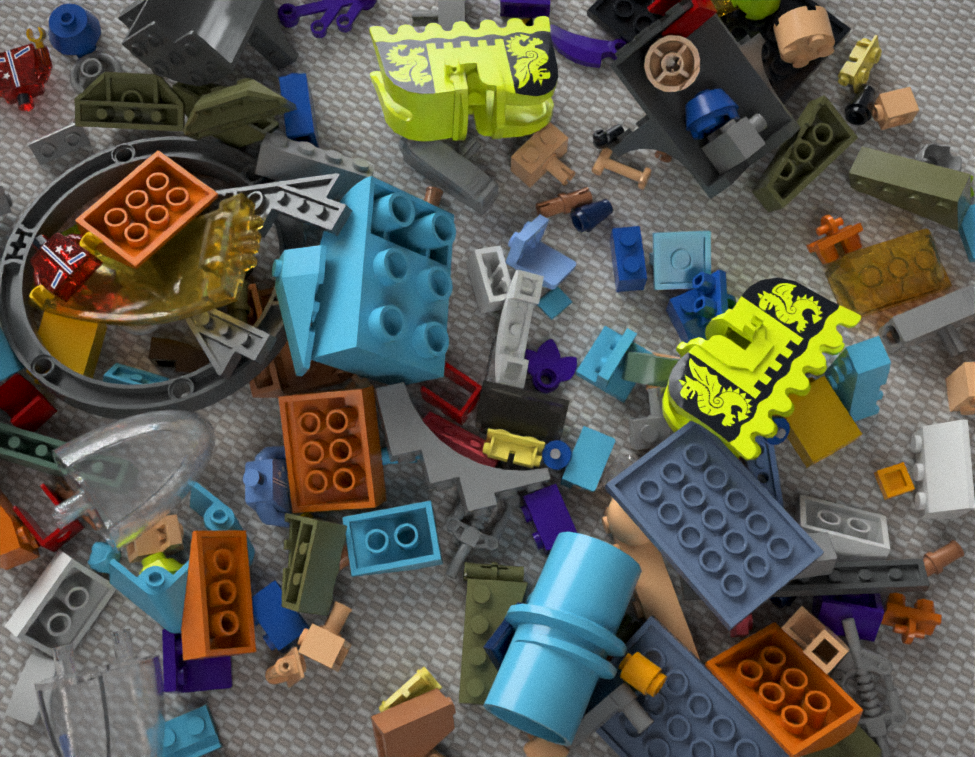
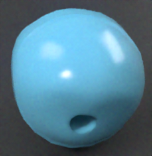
[88,542,121,574]

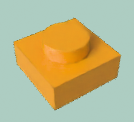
[874,462,915,500]

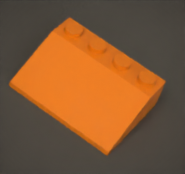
[75,150,219,270]
[278,386,387,513]
[705,622,863,757]

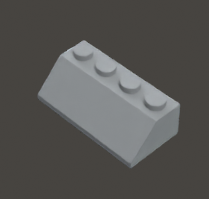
[255,132,375,200]

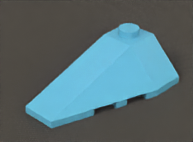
[272,245,327,377]

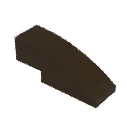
[148,337,211,377]

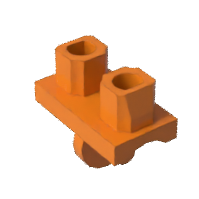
[806,214,863,264]
[881,593,942,645]

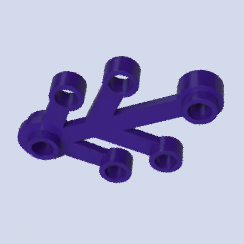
[278,0,377,39]

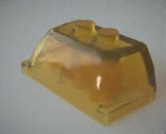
[825,228,952,318]

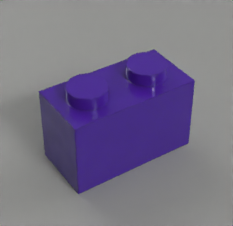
[520,483,577,555]

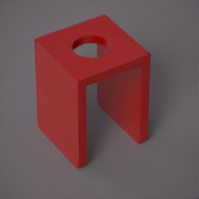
[647,0,717,38]
[420,361,483,426]
[0,373,58,432]
[12,483,85,552]

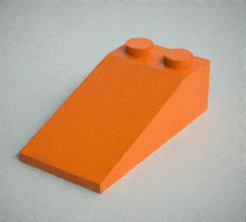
[0,489,41,570]
[181,530,256,661]

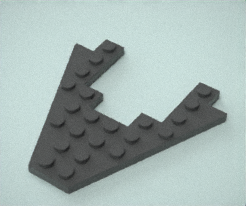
[149,173,352,380]

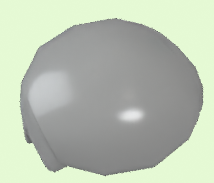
[916,143,962,171]

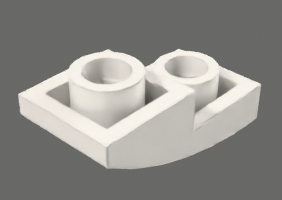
[5,652,61,726]

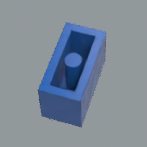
[609,226,647,292]
[252,580,310,653]

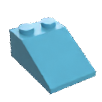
[342,500,443,577]

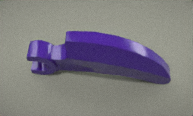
[550,24,626,68]

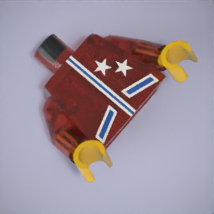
[0,27,53,111]
[29,232,103,308]

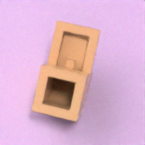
[124,514,184,563]
[781,605,849,674]

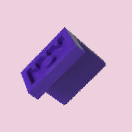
[162,629,233,694]

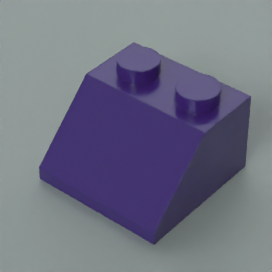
[812,593,884,642]

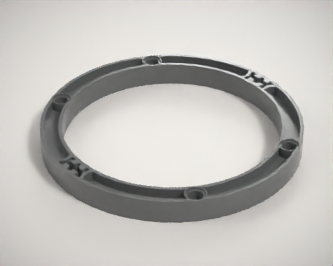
[0,136,309,421]

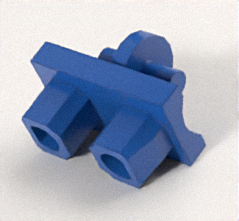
[692,269,736,327]

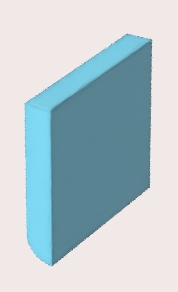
[537,286,572,320]

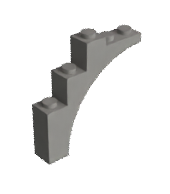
[374,382,551,519]

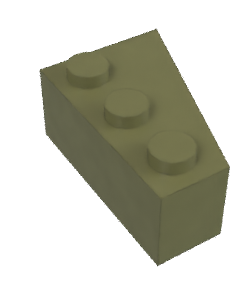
[281,513,347,616]

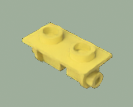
[838,35,882,94]
[482,428,545,469]
[378,667,442,712]

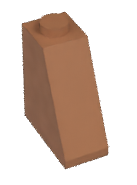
[371,688,456,757]

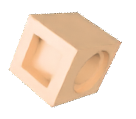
[872,87,919,130]

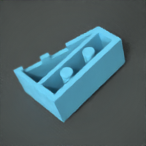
[825,336,891,422]

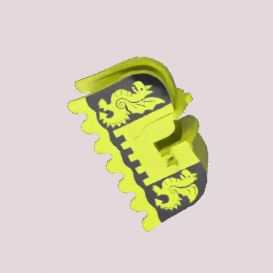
[369,16,558,141]
[662,277,861,461]

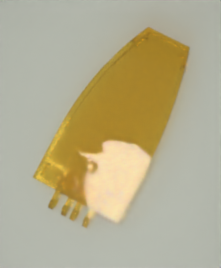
[28,193,264,326]

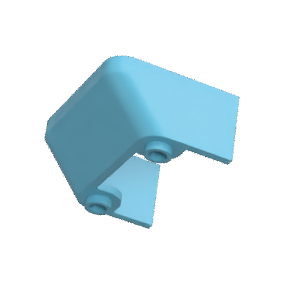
[109,481,255,634]

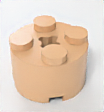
[773,6,835,68]

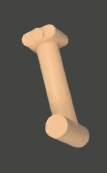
[591,147,651,190]

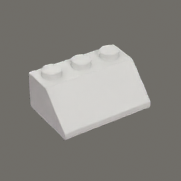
[911,420,975,519]
[794,494,891,562]
[5,549,116,663]

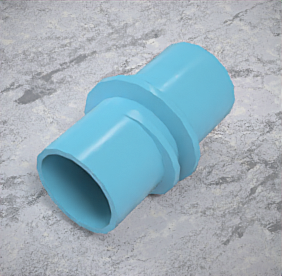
[483,532,642,746]

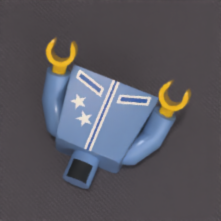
[243,446,313,528]

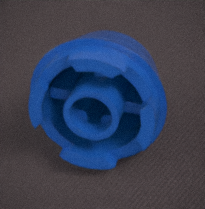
[48,4,101,58]
[685,88,740,140]

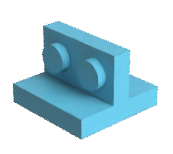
[649,230,711,290]
[575,326,652,403]

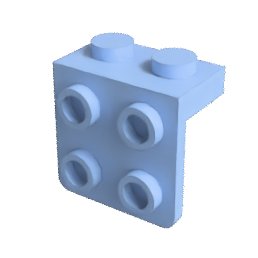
[506,215,576,289]

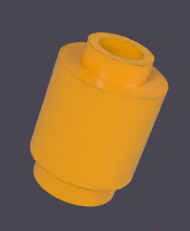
[619,652,667,697]

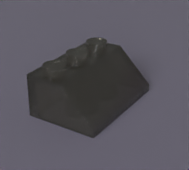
[475,380,570,447]

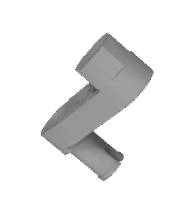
[566,682,655,751]

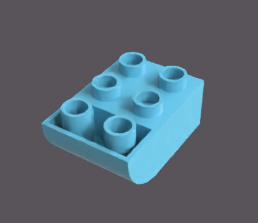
[311,176,456,385]

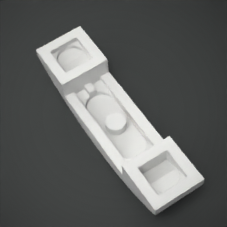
[495,270,544,388]

